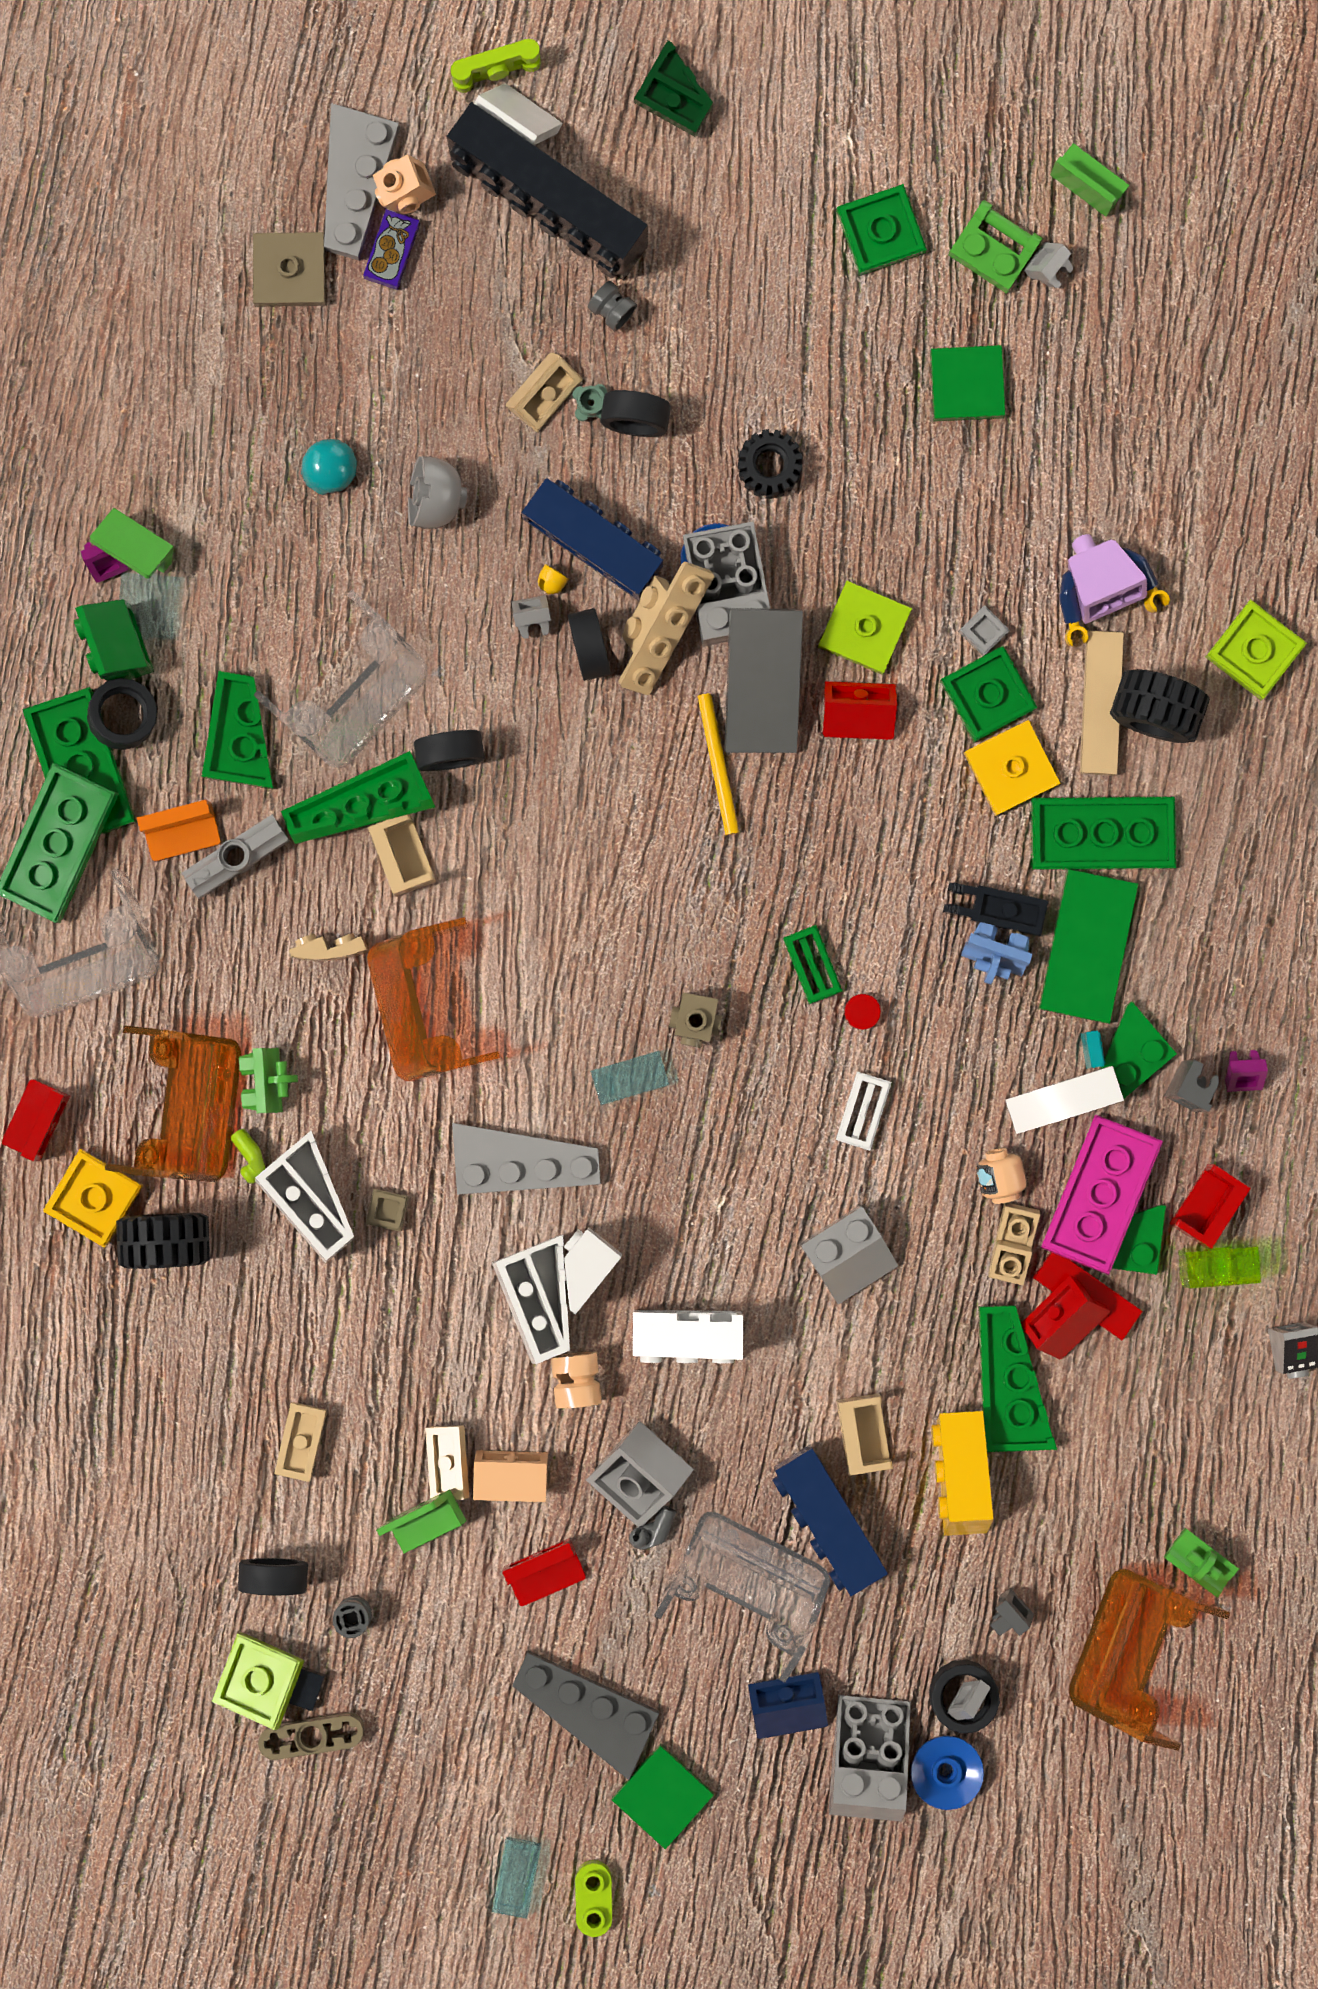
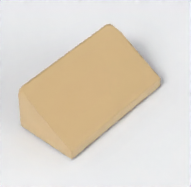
[506,353,583,432]

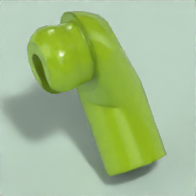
[231,1128,266,1184]

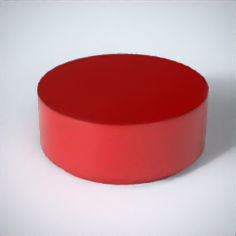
[844,994,881,1030]

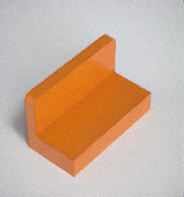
[137,799,221,862]

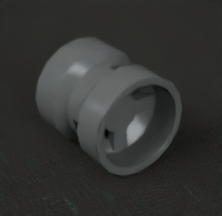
[587,281,637,332]
[333,1596,372,1638]

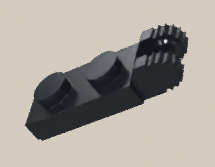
[943,882,1049,937]

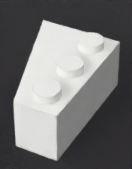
[255,1131,354,1263]
[492,1235,570,1364]
[633,1310,743,1363]

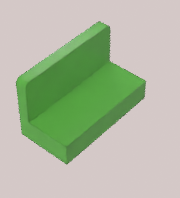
[1050,143,1129,217]
[90,508,174,579]
[376,1489,467,1553]

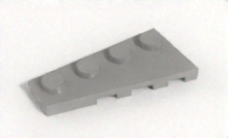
[452,1123,601,1195]

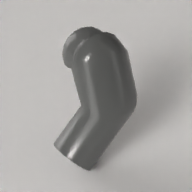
[629,1506,677,1550]

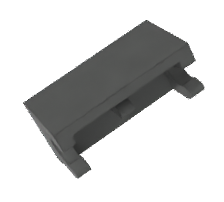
[1164,1060,1219,1113]

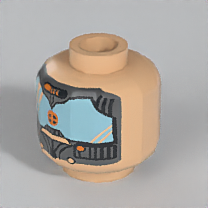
[976,1148,1026,1204]

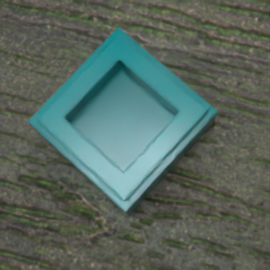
[1081,1031,1105,1069]

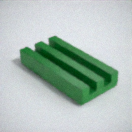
[782,925,843,1004]

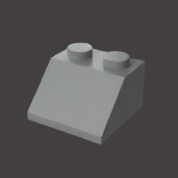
[799,1205,898,1305]
[586,1421,694,1527]

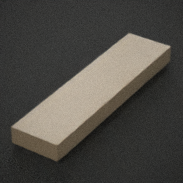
[1080,631,1124,776]

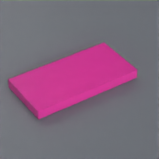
[1041,1115,1163,1275]

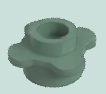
[572,384,607,422]

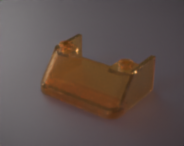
[367,917,503,1082]
[105,1025,242,1182]
[1069,1569,1231,1751]

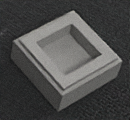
[958,605,1010,656]
[947,1680,991,1720]

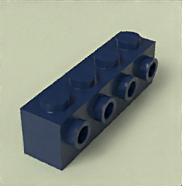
[521,478,663,601]
[772,1445,888,1596]

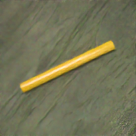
[697,693,739,836]

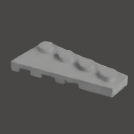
[324,103,400,261]

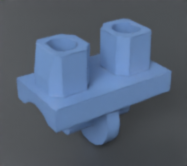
[961,922,1033,985]

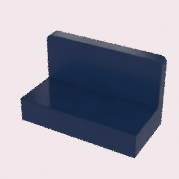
[748,1672,828,1739]

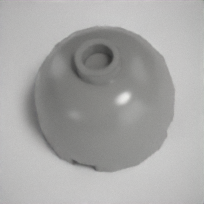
[408,456,467,529]

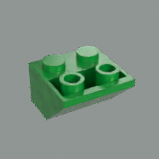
[74,599,154,681]

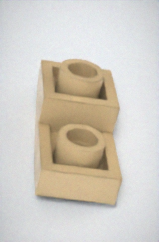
[289,933,370,961]
[988,1203,1041,1285]

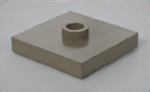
[253,232,326,307]

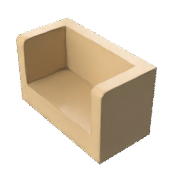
[368,814,436,897]
[836,1393,893,1476]

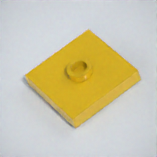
[964,720,1061,816]
[43,1149,143,1248]

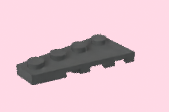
[512,1651,659,1780]

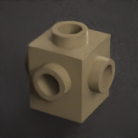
[669,992,722,1048]

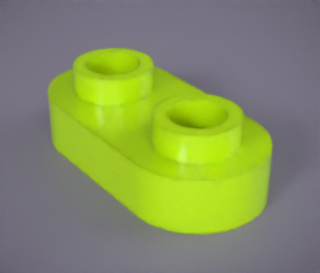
[575,1860,612,1937]

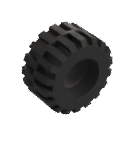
[1110,669,1210,743]
[116,1213,210,1269]

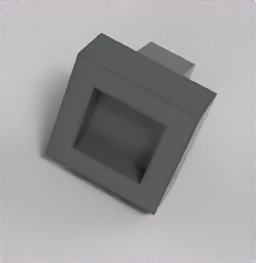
[990,1587,1034,1636]

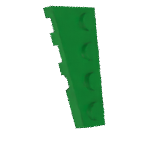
[281,751,436,844]

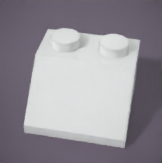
[564,1227,622,1314]

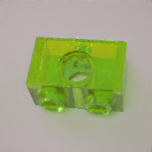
[1178,1245,1261,1289]

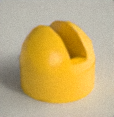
[538,564,569,595]

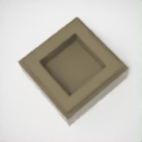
[366,1188,410,1232]

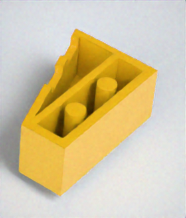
[931,1411,993,1536]

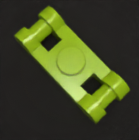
[450,39,541,93]

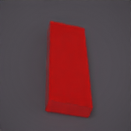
[1032,1252,1143,1341]

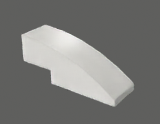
[1005,1066,1124,1134]

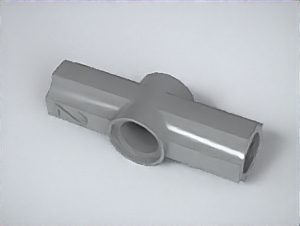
[182,814,290,899]

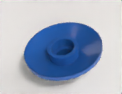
[911,1736,984,1810]

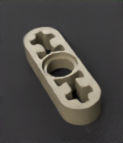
[258,1712,365,1760]

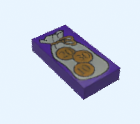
[363,209,420,290]

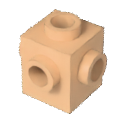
[373,154,436,214]

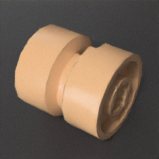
[551,1352,602,1408]

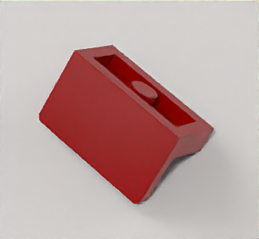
[823,681,897,740]
[1,1079,71,1162]
[1021,1275,1110,1359]
[502,1538,586,1606]

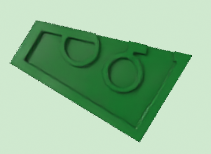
[202,671,273,790]

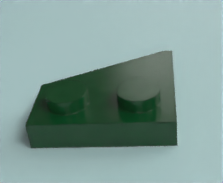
[634,40,713,137]

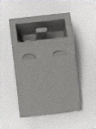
[683,522,770,647]
[829,1695,911,1822]

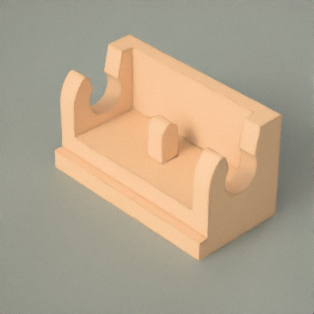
[473,1450,548,1502]

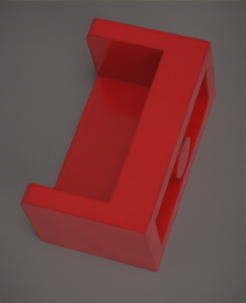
[1169,1164,1251,1249]

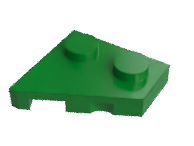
[1099,1001,1177,1099]
[1112,1205,1166,1275]

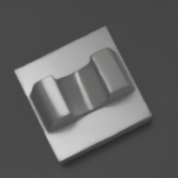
[1023,242,1073,288]
[511,595,551,639]

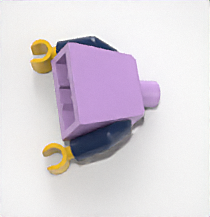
[1059,534,1170,647]

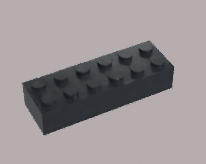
[446,102,648,281]

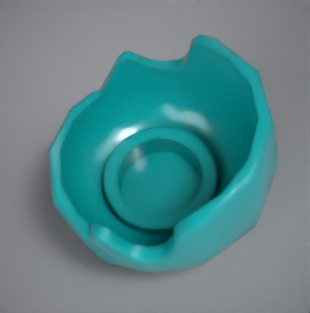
[301,439,357,495]

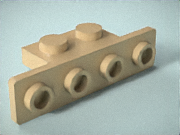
[618,562,714,695]

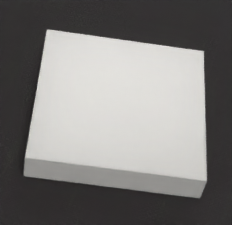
[474,83,563,145]

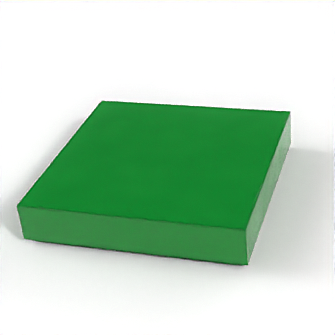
[836,184,927,276]
[930,345,1005,422]
[940,646,1038,743]
[612,1743,714,1849]

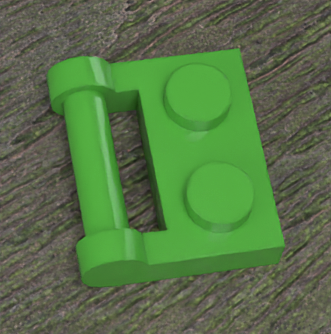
[948,200,1043,294]

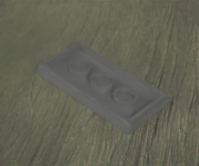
[724,608,803,753]

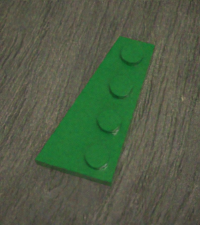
[978,1305,1057,1452]

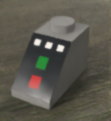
[1268,1322,1318,1379]

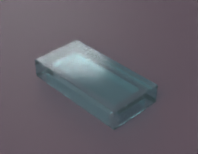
[591,1051,669,1105]
[492,1837,542,1919]

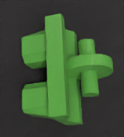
[239,1048,298,1114]
[1163,1528,1239,1598]

